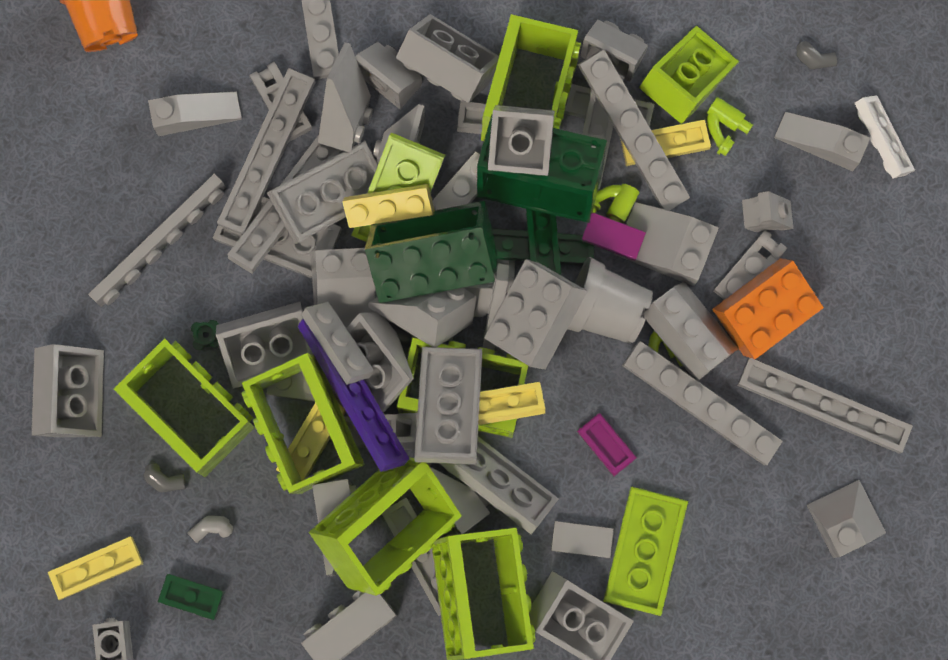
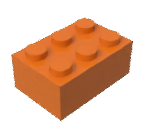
[712,258,824,359]

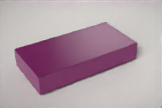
[581,213,646,261]
[577,413,637,477]

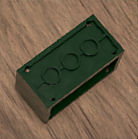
[477,114,607,223]
[365,201,498,303]

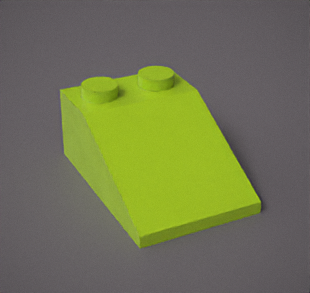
[639,26,739,124]

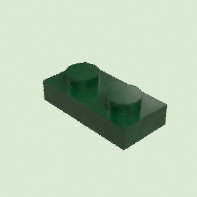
[158,574,225,620]

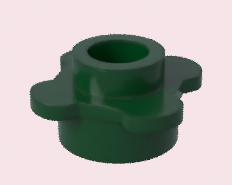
[191,320,219,350]

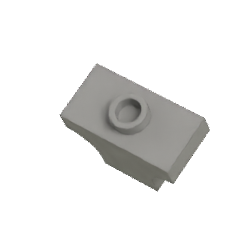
[742,191,793,232]

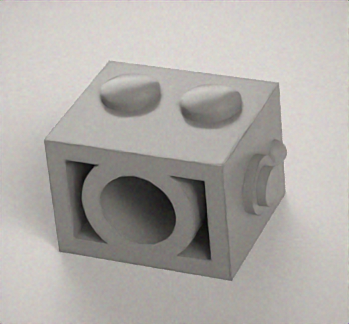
[92,618,133,660]

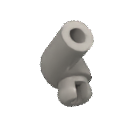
[187,516,233,543]

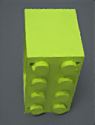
[481,14,581,141]
[397,338,528,438]
[114,339,255,477]
[241,353,365,494]
[309,457,462,596]
[432,528,536,660]

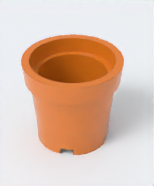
[59,0,138,52]

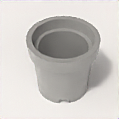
[567,257,653,344]

